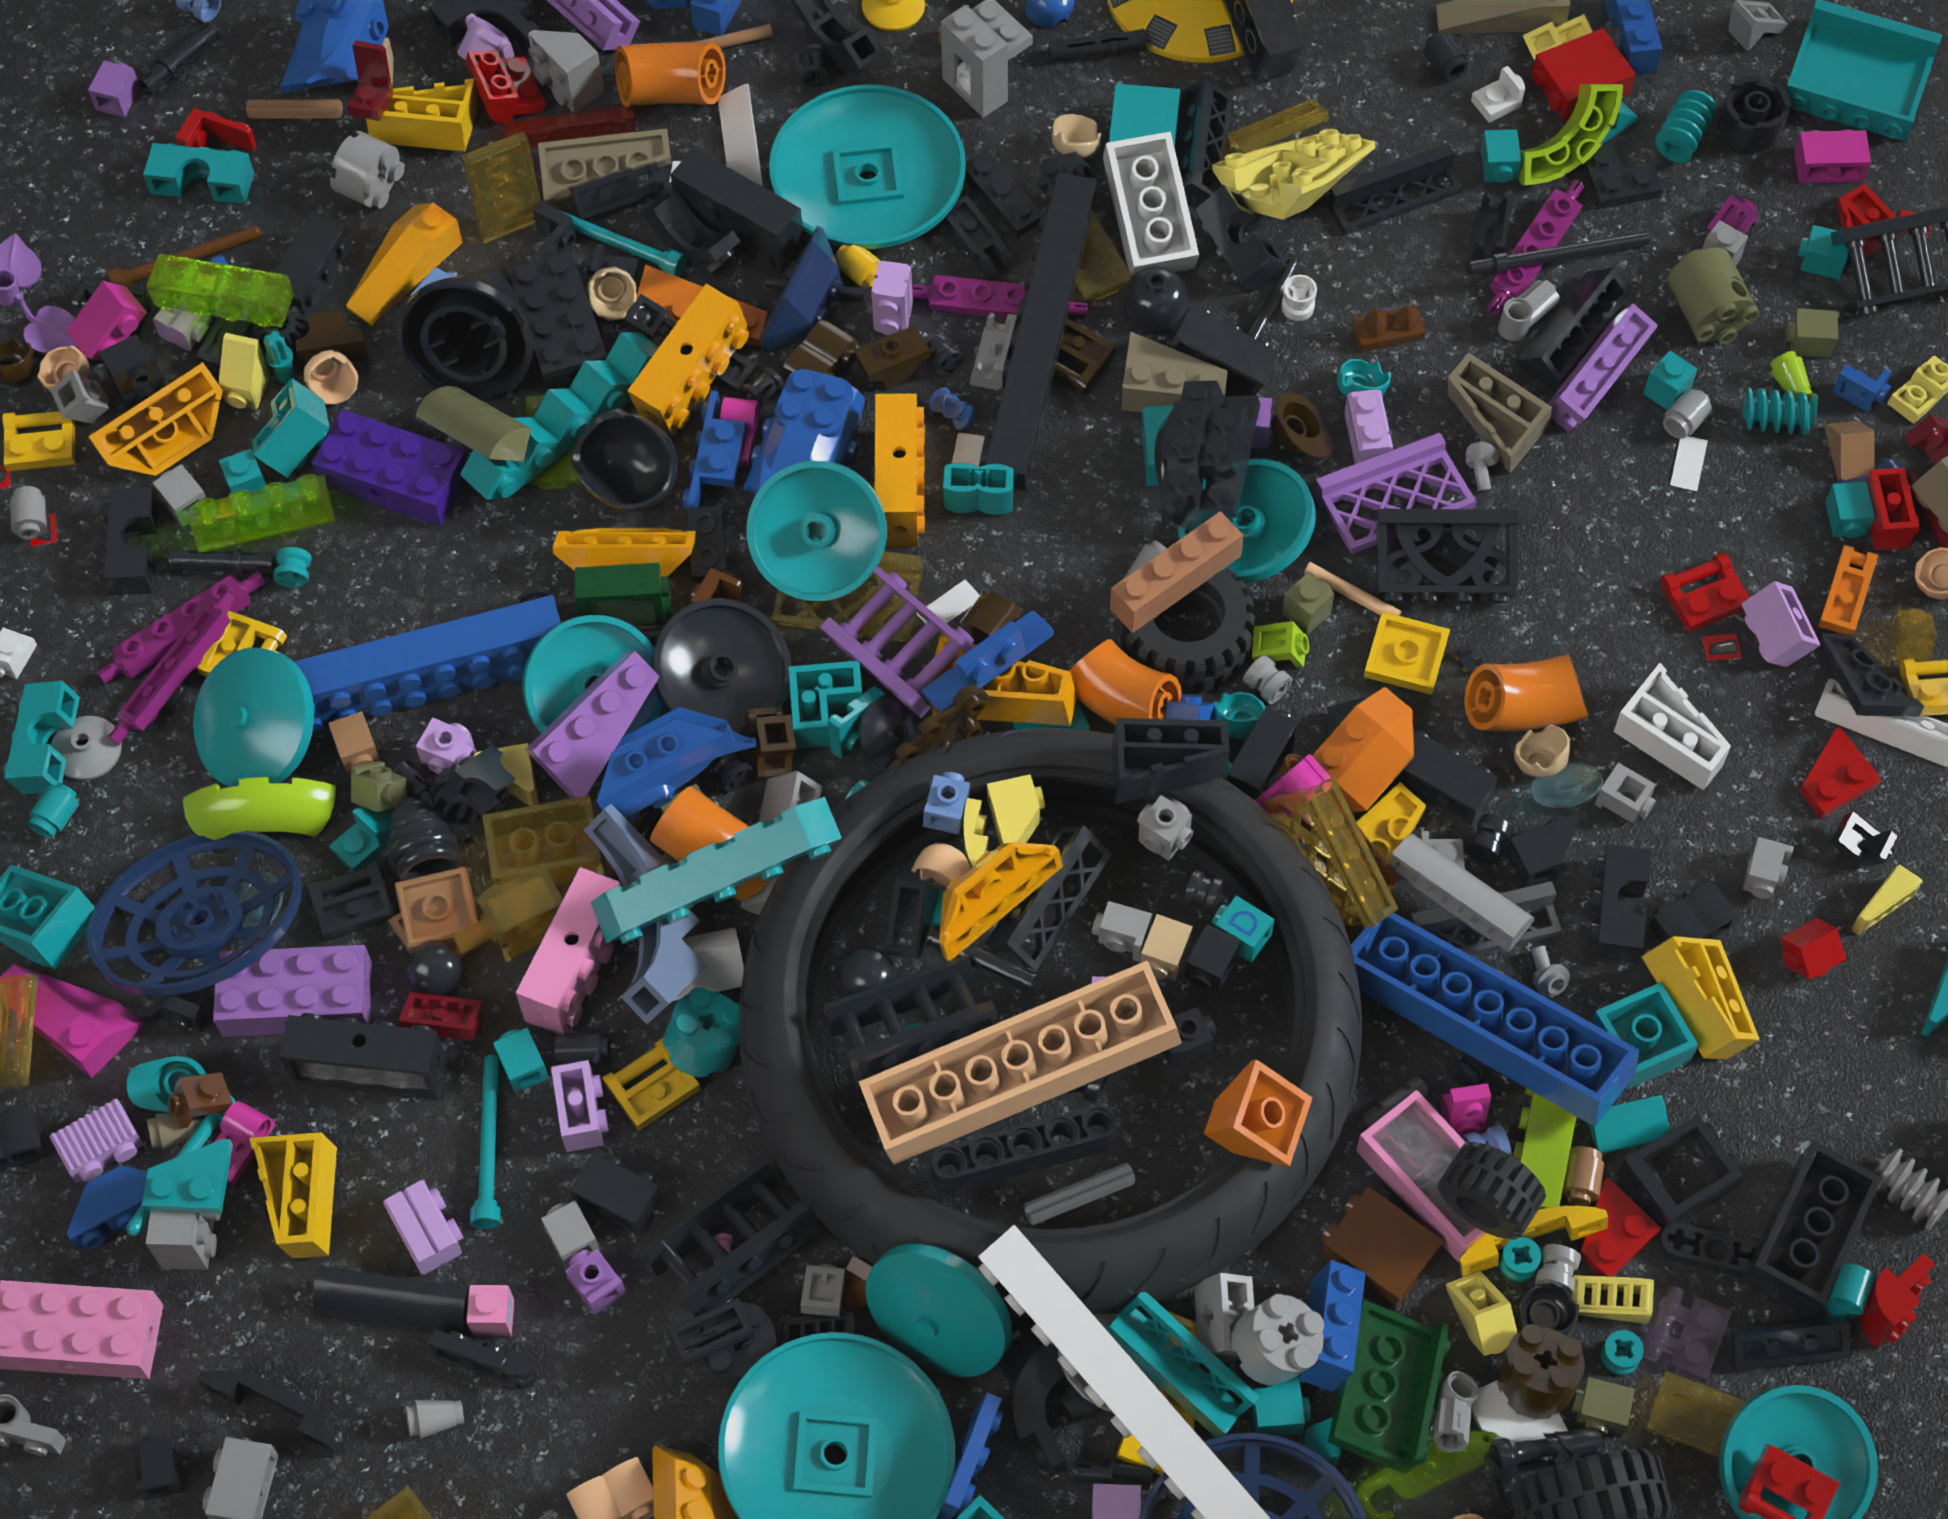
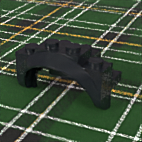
[1154,380,1261,531]

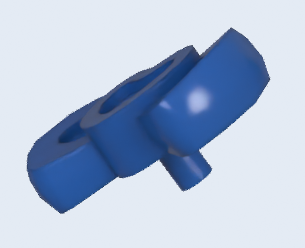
[929,387,975,430]

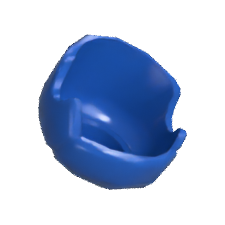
[1024,0,1076,28]

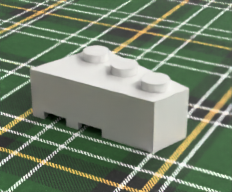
[1614,663,1731,791]

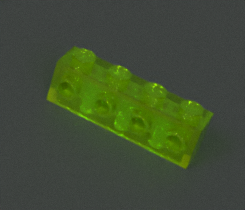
[146,253,294,327]
[189,474,335,553]

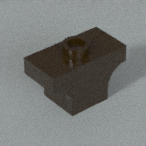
[295,310,369,370]
[854,325,930,391]
[745,706,796,781]

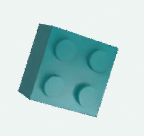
[1591,982,1698,1091]

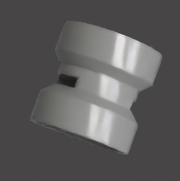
[1243,655,1293,704]
[1535,1244,1581,1294]

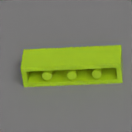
[1512,1088,1577,1210]

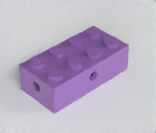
[213,945,372,1037]

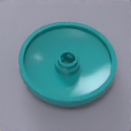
[1178,459,1316,584]
[747,460,887,601]
[522,615,663,736]
[193,648,314,787]
[866,1244,1012,1377]
[1719,1385,1878,1519]

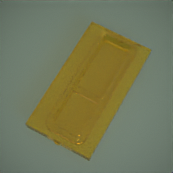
[1076,211,1132,301]
[0,974,38,1089]
[1646,1371,1746,1458]

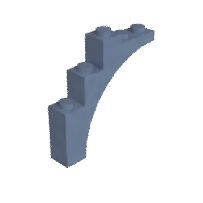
[584,804,707,1024]

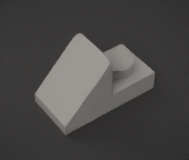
[1729,0,1789,51]

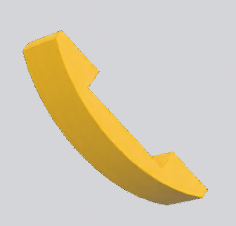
[1460,1206,1608,1277]

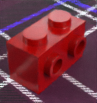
[1865,467,1919,551]

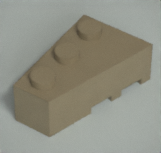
[1121,331,1228,412]

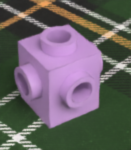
[416,718,476,774]

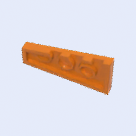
[636,265,768,346]

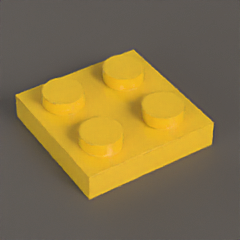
[1364,612,1450,695]

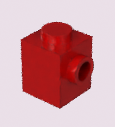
[1780,918,1847,979]

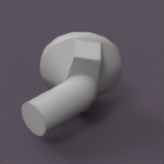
[1466,441,1500,491]
[1531,946,1570,997]

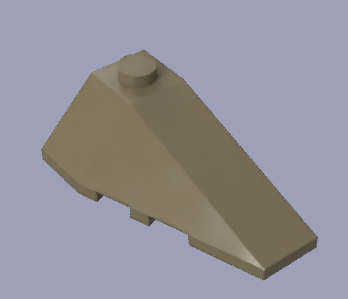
[1435,0,1571,34]

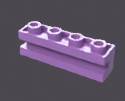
[547,0,640,50]
[1547,304,1658,432]

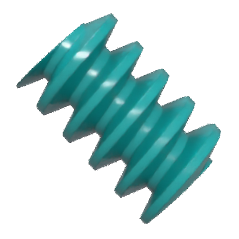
[1655,90,1717,164]
[1743,387,1818,436]

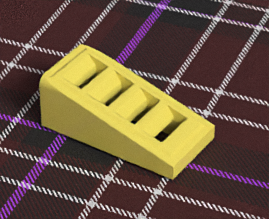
[1852,865,1923,935]
[1571,1275,1654,1324]

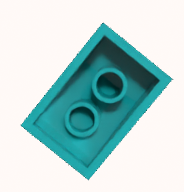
[0,865,95,970]

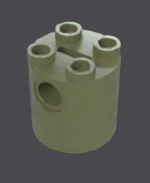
[1667,247,1760,344]

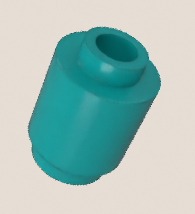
[28,783,79,839]

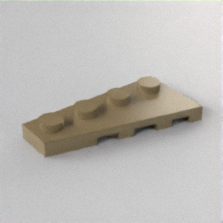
[538,129,672,205]

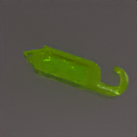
[1357,1431,1497,1519]

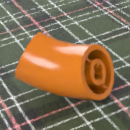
[614,42,726,107]
[1069,639,1182,725]
[1464,653,1589,731]
[650,786,769,901]

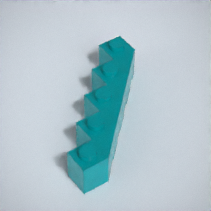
[460,332,658,499]
[590,797,842,944]

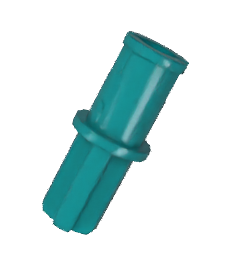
[264,331,296,383]

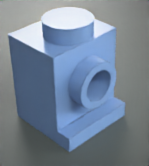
[923,772,970,835]

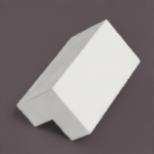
[673,928,744,1001]

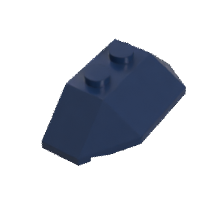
[759,226,843,353]

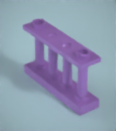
[820,566,974,718]

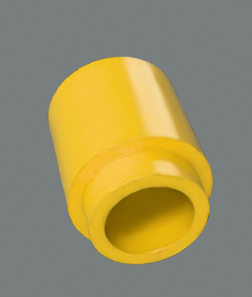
[835,244,881,288]

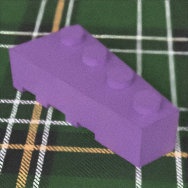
[525,650,659,803]

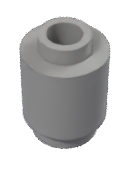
[1663,389,1712,439]
[10,486,47,540]

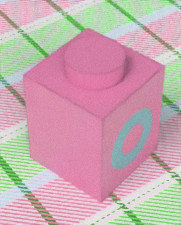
[467,1285,514,1337]

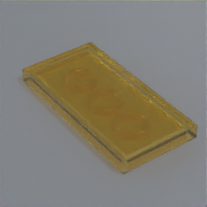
[461,132,540,244]

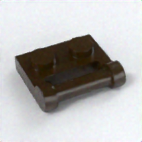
[1054,319,1116,395]

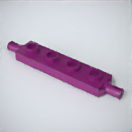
[1487,180,1584,315]
[912,275,1088,320]
[97,571,266,684]
[107,588,238,745]

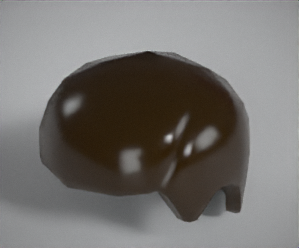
[0,338,33,385]

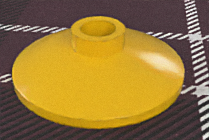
[862,0,925,31]

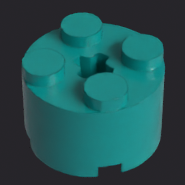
[663,987,740,1077]

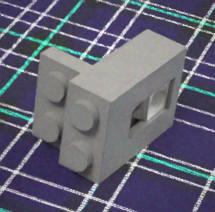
[941,0,1033,118]

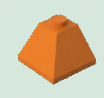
[1204,1059,1312,1167]

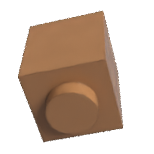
[328,711,380,774]

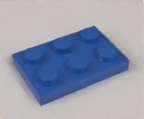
[936,1392,1003,1519]

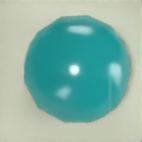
[1337,359,1391,398]
[1213,692,1265,740]

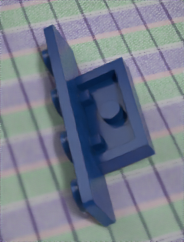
[683,390,746,509]
[922,611,1054,713]

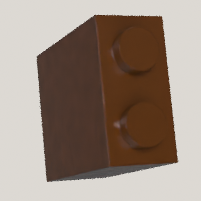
[1320,1186,1443,1310]

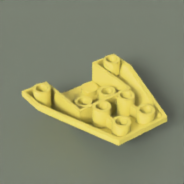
[1212,129,1375,220]

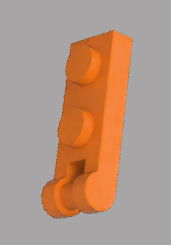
[1818,544,1878,635]

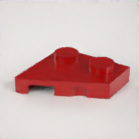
[1837,183,1907,259]
[1800,727,1882,819]
[1580,1177,1662,1277]

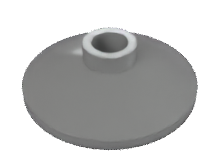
[51,716,122,781]

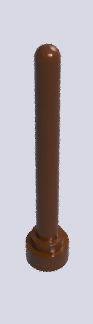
[106,226,261,287]

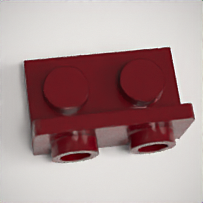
[398,992,483,1041]

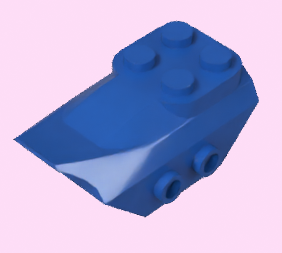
[280,0,389,93]
[743,369,865,496]
[597,707,757,823]

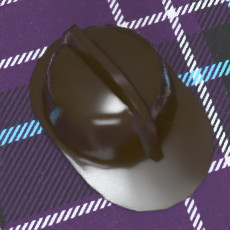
[1271,392,1334,458]

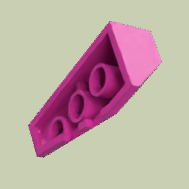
[0,964,144,1078]

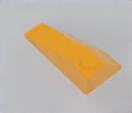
[346,202,463,327]

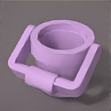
[457,13,515,60]

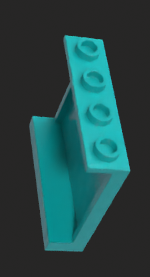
[1785,0,1942,142]

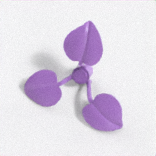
[0,233,78,355]

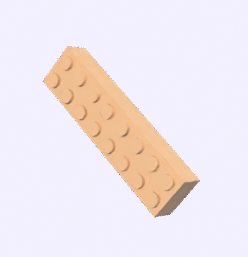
[859,961,1182,1165]

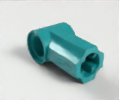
[1823,1263,1876,1320]

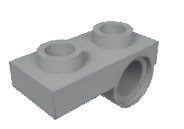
[0,1394,66,1457]

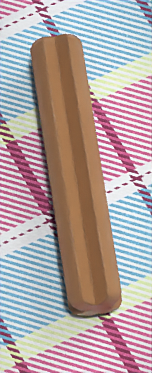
[246,99,343,119]

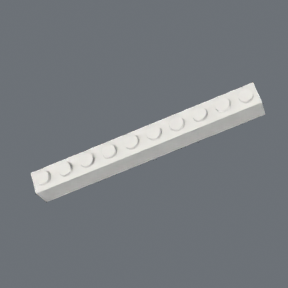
[978,1225,1271,1519]

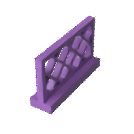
[1314,433,1476,554]

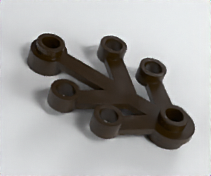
[886,684,988,772]

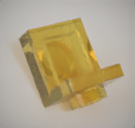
[1894,608,1937,662]

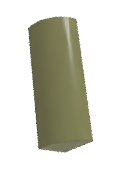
[416,386,531,461]

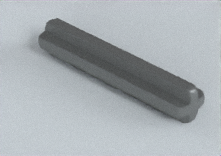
[1024,1163,1135,1225]

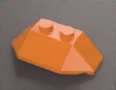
[1312,687,1414,813]

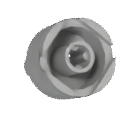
[330,131,405,209]
[1231,1294,1324,1385]

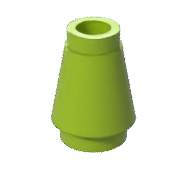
[1770,351,1813,400]

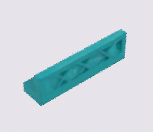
[1106,1292,1259,1438]

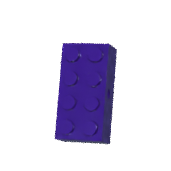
[312,409,468,527]

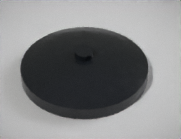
[651,598,792,736]

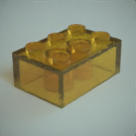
[482,795,605,898]

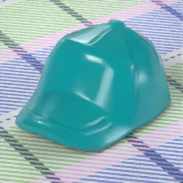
[127,1056,206,1113]

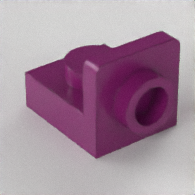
[1707,195,1760,234]

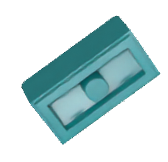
[1588,1095,1670,1154]

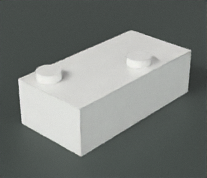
[1103,131,1199,278]

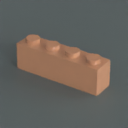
[1110,511,1243,633]

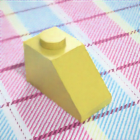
[218,333,270,410]
[987,774,1045,845]
[1445,1271,1517,1356]

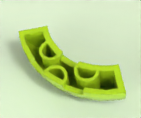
[1518,84,1623,185]
[183,777,336,840]

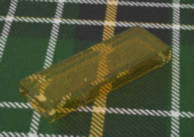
[1227,99,1329,154]

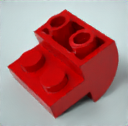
[466,50,546,124]
[1858,1253,1935,1349]

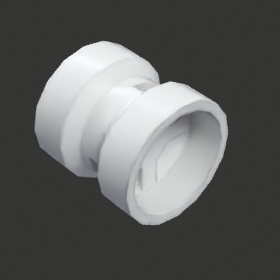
[1281,274,1317,321]

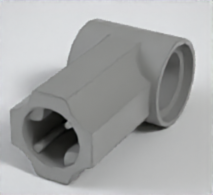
[1498,280,1560,341]
[1432,1371,1479,1454]

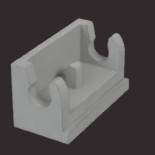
[970,313,1017,390]

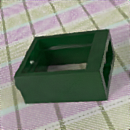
[575,563,672,626]

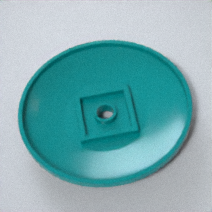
[769,85,966,249]
[718,1332,955,1519]

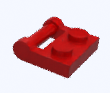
[1660,552,1750,633]
[1737,1444,1840,1519]

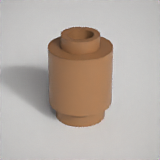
[1562,1146,1605,1206]

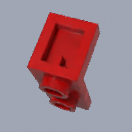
[175,108,257,152]

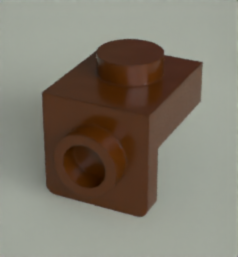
[690,568,744,604]
[168,1072,233,1129]

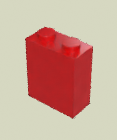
[1531,28,1636,121]

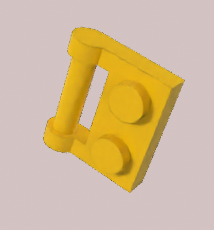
[2,411,75,471]
[197,611,287,677]
[1900,659,1948,716]
[601,1038,701,1131]

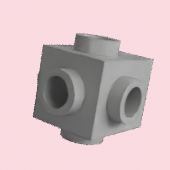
[1137,795,1193,861]

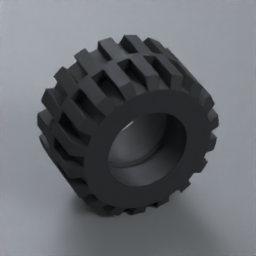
[1437,1142,1546,1240]

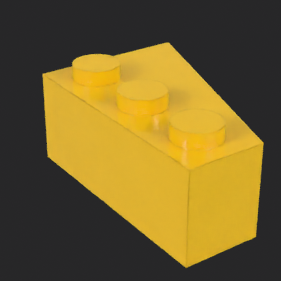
[366,78,479,152]
[1642,936,1760,1059]
[249,1132,337,1258]

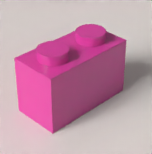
[1794,130,1871,183]
[66,281,147,361]

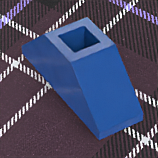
[67,1165,147,1251]

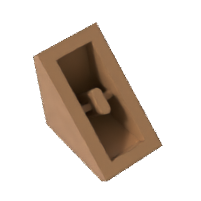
[1824,421,1875,480]

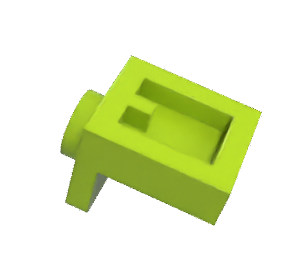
[1252,621,1309,668]

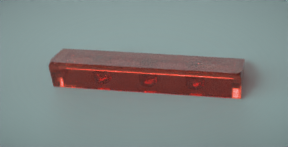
[505,105,637,151]

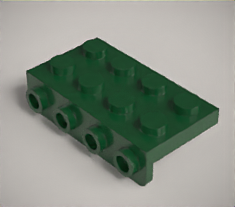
[1328,1300,1451,1474]

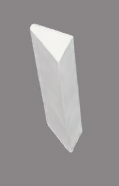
[718,84,763,186]
[1815,678,1948,767]

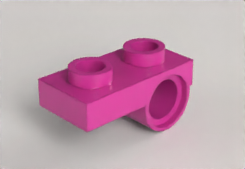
[720,397,761,468]
[1255,754,1334,826]
[1441,1083,1491,1137]
[215,1101,276,1186]

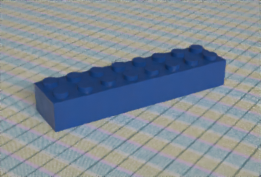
[294,595,561,734]
[1351,907,1639,1127]

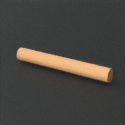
[1304,562,1401,616]

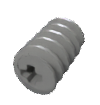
[1873,1148,1948,1231]

